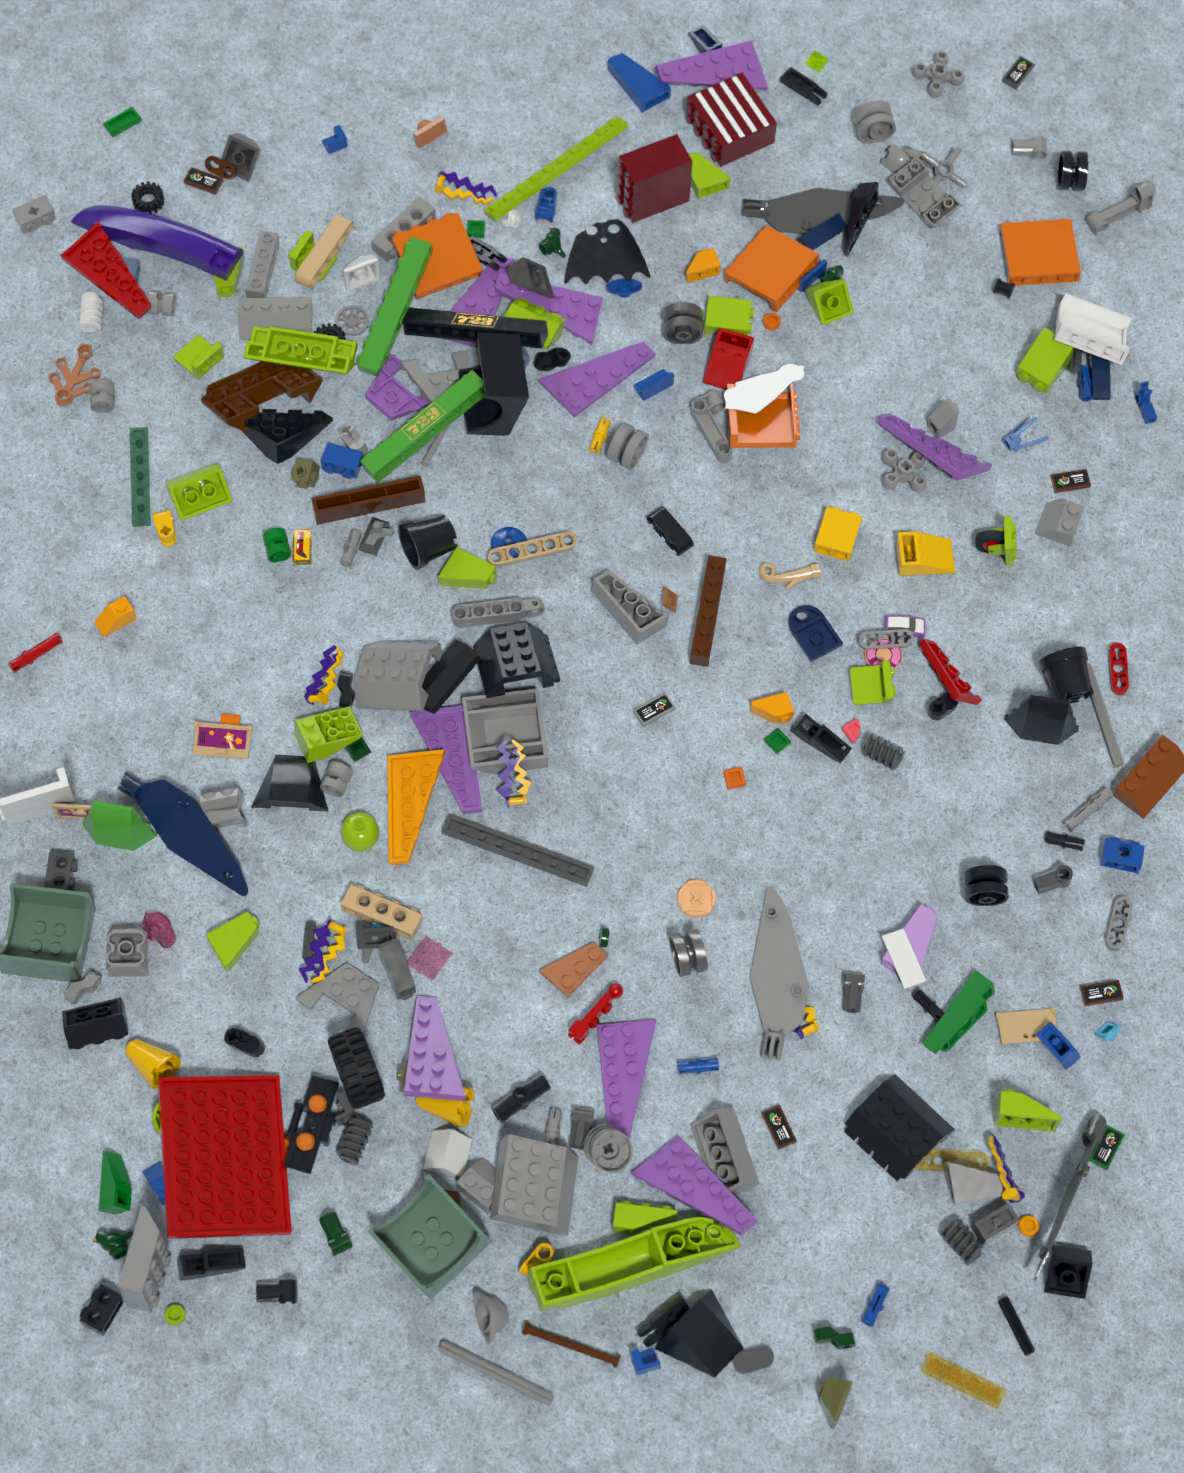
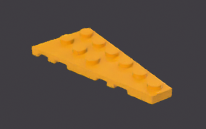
[387,749,445,865]

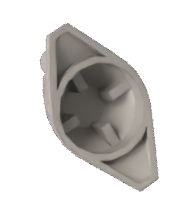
[473,1291,509,1344]

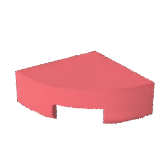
[841,718,861,744]

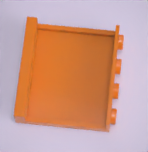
[391,213,483,300]
[999,219,1081,286]
[724,226,819,312]
[727,384,800,448]

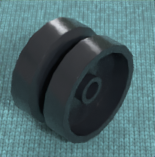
[1058,150,1088,191]
[964,865,1009,906]

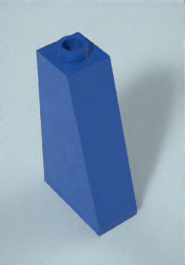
[608,53,671,112]

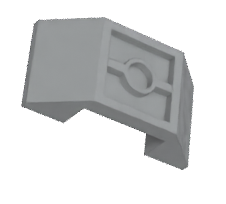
[889,157,962,228]

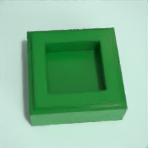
[467,220,485,238]
[764,728,791,754]

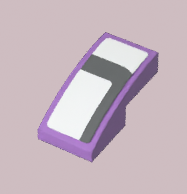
[885,615,925,638]

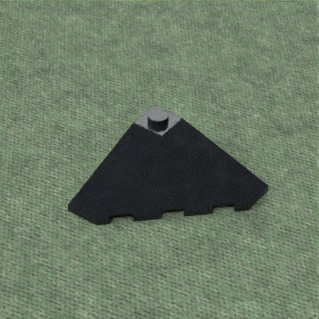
[241,409,333,464]

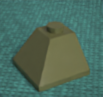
[817,1377,853,1430]

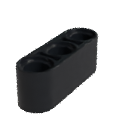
[647,506,694,556]

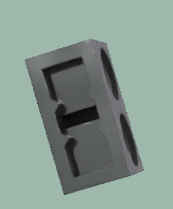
[44,852,78,891]

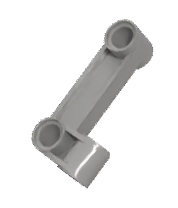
[1086,180,1156,235]
[690,390,733,463]

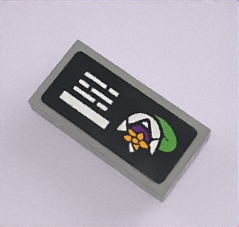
[633,692,676,727]

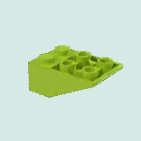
[294,706,363,763]

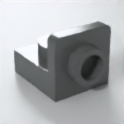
[335,1091,357,1126]

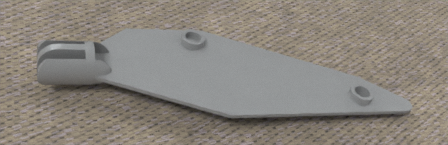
[750,887,809,1060]

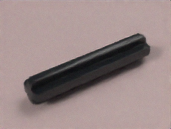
[998,1296,1035,1356]

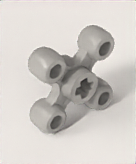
[913,51,964,98]
[882,449,927,492]

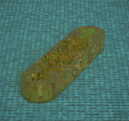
[914,1151,990,1172]

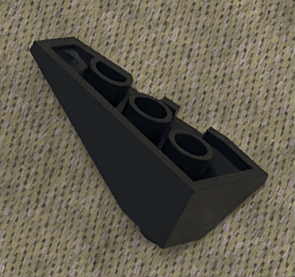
[845,182,879,257]

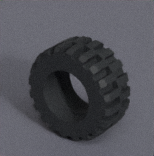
[327,1027,385,1109]

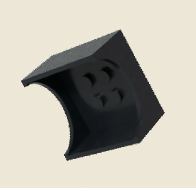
[458,332,529,436]

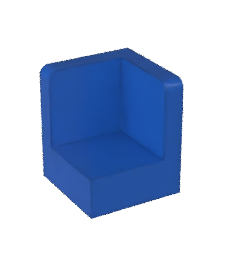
[322,124,348,154]
[630,1349,661,1376]

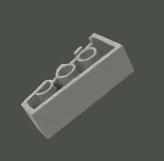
[591,570,670,644]

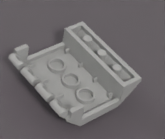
[353,641,443,711]

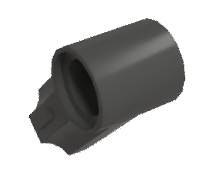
[1033,865,1073,894]
[843,973,865,1013]
[569,1108,594,1150]

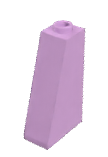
[881,904,938,976]

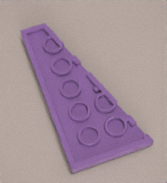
[655,40,768,90]
[441,257,515,348]
[495,272,603,345]
[538,342,656,418]
[877,413,993,480]
[410,705,482,814]
[597,1019,657,1139]

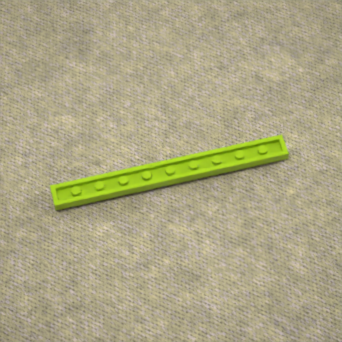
[484,116,629,221]

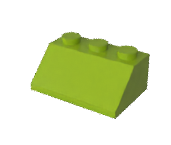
[504,298,566,350]
[165,463,233,521]

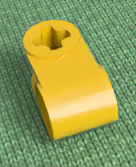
[152,510,177,547]
[518,1243,554,1277]

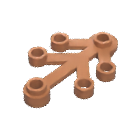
[49,344,101,406]

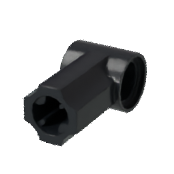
[256,1279,297,1304]

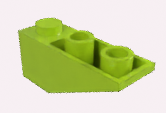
[613,1201,677,1234]

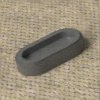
[733,1346,774,1374]

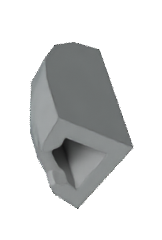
[881,144,911,173]

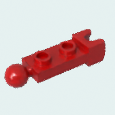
[568,983,624,1045]

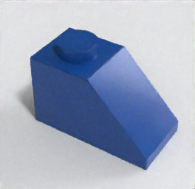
[1036,1022,1081,1070]
[142,1161,165,1206]

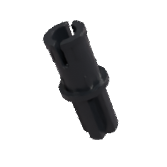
[1045,832,1085,851]
[913,990,945,1022]

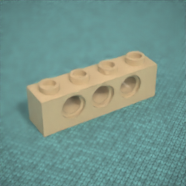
[340,884,423,941]

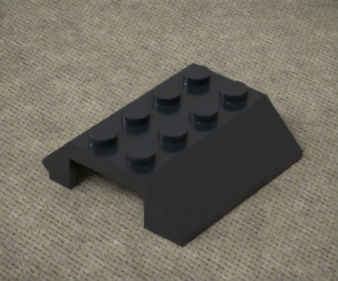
[473,622,561,698]
[844,1074,955,1182]

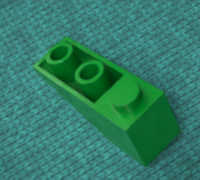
[99,1150,132,1215]

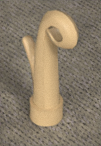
[759,563,821,590]

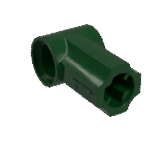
[319,1212,353,1256]

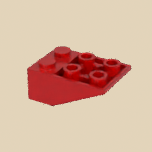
[703,328,754,390]

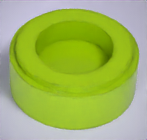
[164,1304,186,1326]

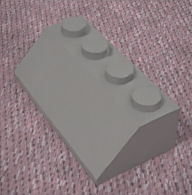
[238,297,312,340]
[690,1108,759,1195]

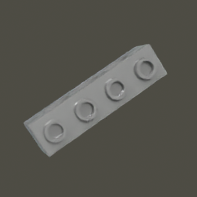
[371,197,436,262]
[246,230,280,298]

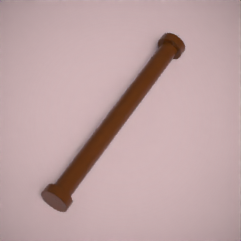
[522,1322,621,1368]

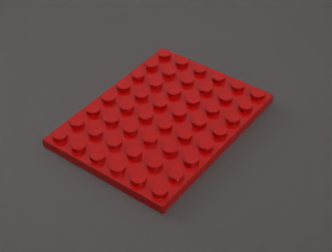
[157,1075,292,1239]

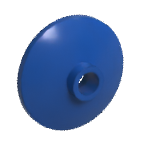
[606,278,642,298]
[490,527,527,558]

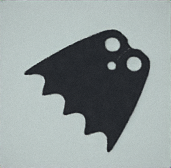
[564,219,650,284]

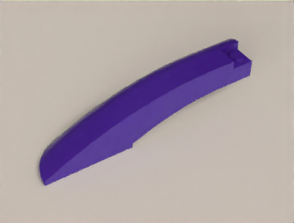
[71,205,244,281]

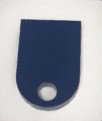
[788,605,843,662]

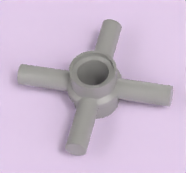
[921,146,967,188]

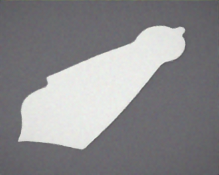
[724,364,804,414]

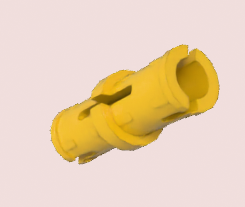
[589,417,611,454]

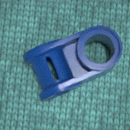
[535,187,557,223]

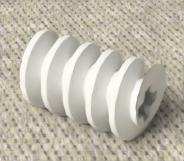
[79,292,104,332]

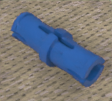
[1078,365,1093,402]
[677,1058,719,1074]
[861,1283,890,1327]

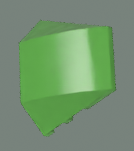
[82,801,158,851]

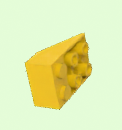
[896,532,955,576]

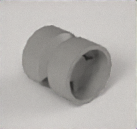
[148,290,177,316]
[90,379,114,413]
[320,761,353,797]

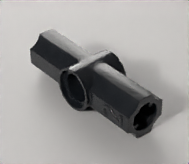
[491,1074,551,1123]

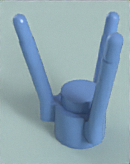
[1002,417,1048,452]

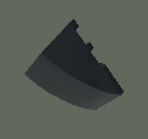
[1004,695,1079,745]
[251,755,329,812]
[655,1290,744,1378]

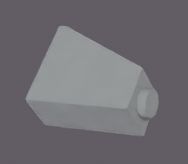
[944,1161,1005,1204]

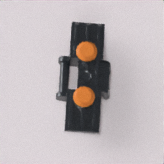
[283,1075,339,1174]

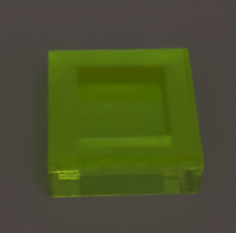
[805,51,829,72]

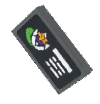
[1002,56,1035,90]

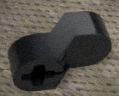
[533,347,571,371]
[337,671,355,708]
[928,692,959,720]
[224,1028,265,1057]

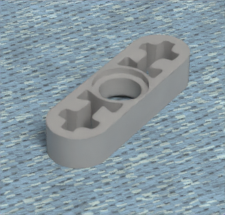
[858,629,914,650]
[1105,896,1132,951]

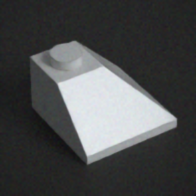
[344,254,380,291]

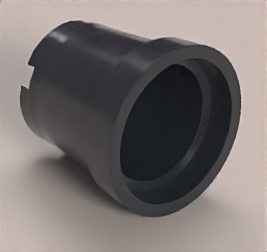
[398,514,458,570]
[1038,646,1094,704]

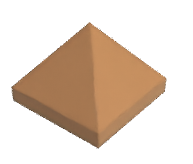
[660,587,678,612]

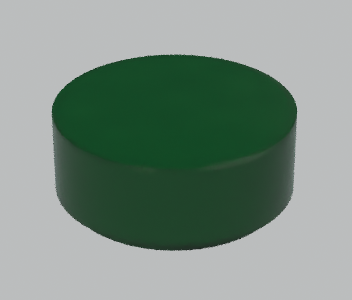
[599,927,610,948]

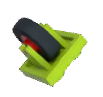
[975,516,1017,566]

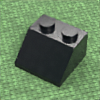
[1044,1245,1093,1299]

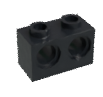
[79,1284,124,1337]

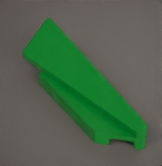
[923,971,995,1054]

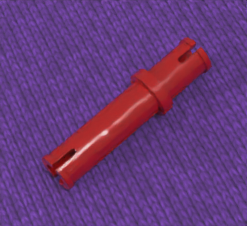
[8,633,63,673]

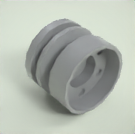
[583,1124,633,1173]

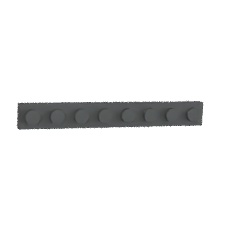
[442,814,594,887]

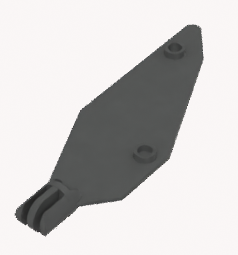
[742,188,904,234]
[1033,1114,1107,1281]

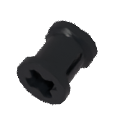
[993,278,1015,299]

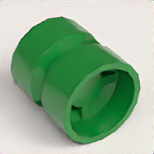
[262,528,291,563]

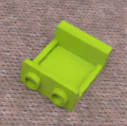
[704,295,754,335]

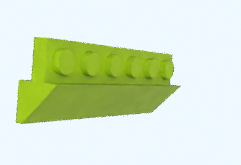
[243,326,358,375]

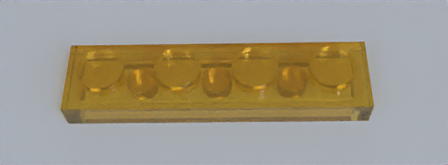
[921,1352,1006,1410]

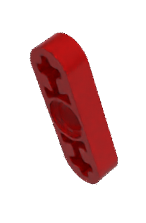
[1108,642,1129,695]

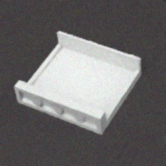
[1054,293,1132,365]
[0,767,76,825]

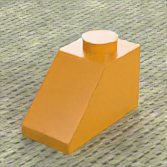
[685,248,721,283]
[94,596,137,638]
[750,692,794,724]

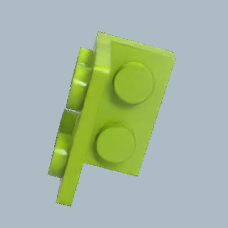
[173,335,224,380]

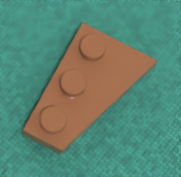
[539,942,608,998]

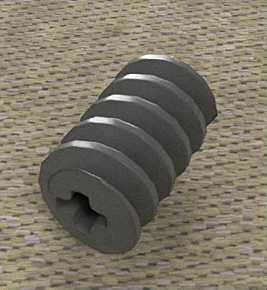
[863,733,906,770]
[336,1119,374,1165]
[940,1219,984,1266]

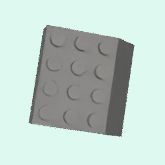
[462,689,548,774]
[490,1134,578,1236]
[117,1206,171,1313]

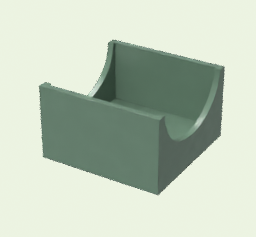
[0,883,95,982]
[367,1174,492,1299]

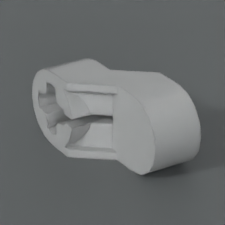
[338,423,368,455]
[64,971,102,1004]

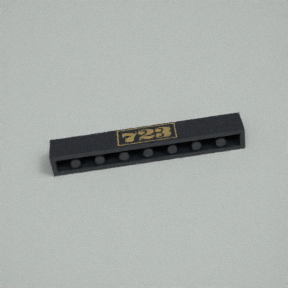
[403,308,548,349]

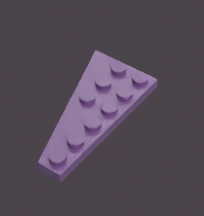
[404,996,465,1101]
[631,1136,757,1236]

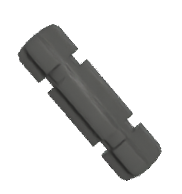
[1070,347,1082,374]
[302,921,316,959]

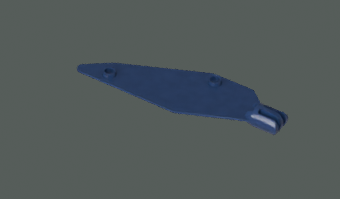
[117,772,248,896]

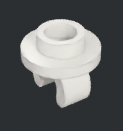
[501,210,521,228]

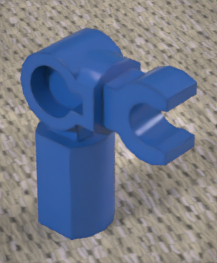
[1135,381,1157,424]

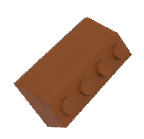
[1113,735,1184,819]

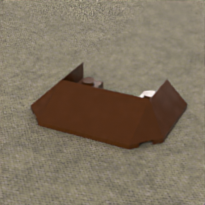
[201,361,322,432]

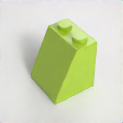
[1016,327,1074,394]

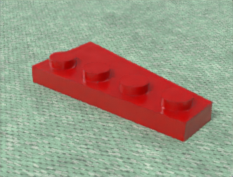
[919,639,982,705]

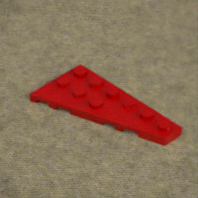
[61,221,152,319]

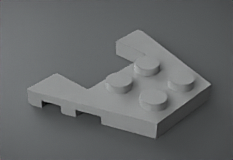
[400,350,469,404]
[296,963,379,1033]

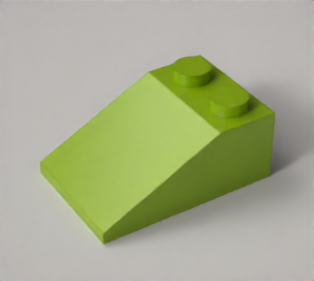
[995,1089,1061,1132]

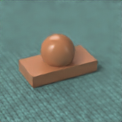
[413,116,447,149]

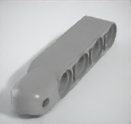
[452,598,545,628]

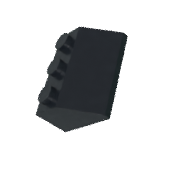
[62,997,128,1049]

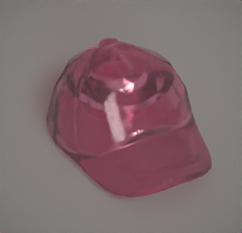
[142,912,176,948]

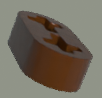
[204,156,237,179]

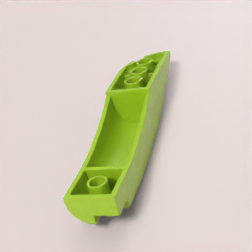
[528,1217,741,1312]

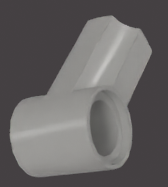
[1012,136,1047,159]

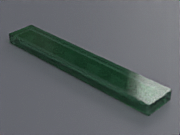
[129,427,151,527]

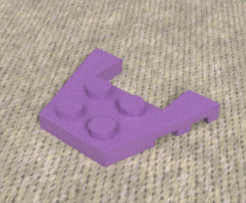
[365,354,430,421]

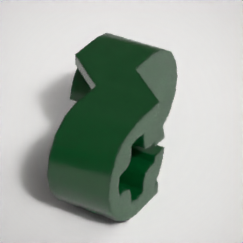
[813,1326,856,1350]

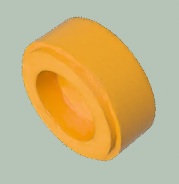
[1018,1216,1039,1237]

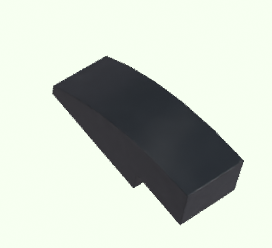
[790,713,852,763]
[177,1248,246,1281]

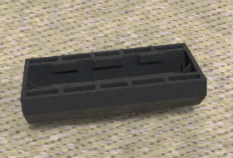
[422,640,481,714]

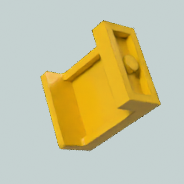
[814,506,863,562]

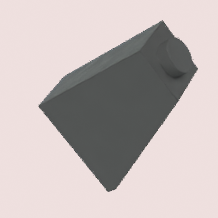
[378,938,416,1000]

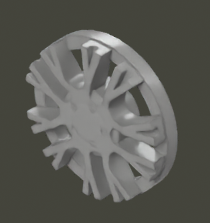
[335,305,369,336]

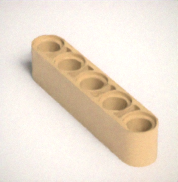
[294,214,354,289]
[486,532,577,568]

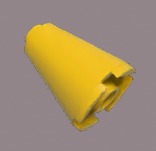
[125,1039,181,1090]
[416,1087,475,1128]

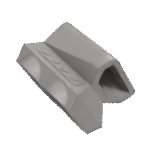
[199,788,248,828]
[106,929,148,977]

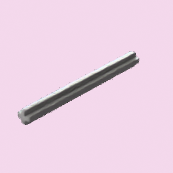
[1087,664,1124,767]
[439,1341,554,1406]

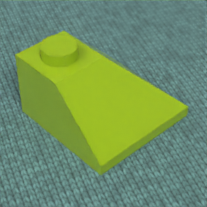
[805,279,854,326]

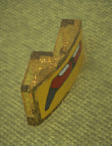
[293,529,312,565]

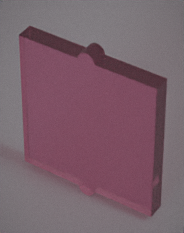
[406,936,453,981]

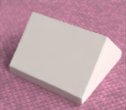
[423,1129,472,1178]

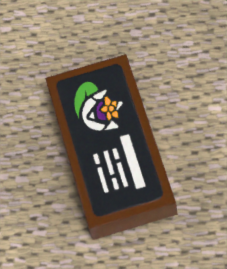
[183,167,223,195]
[1050,469,1091,493]
[1080,980,1124,1007]
[761,1105,797,1150]

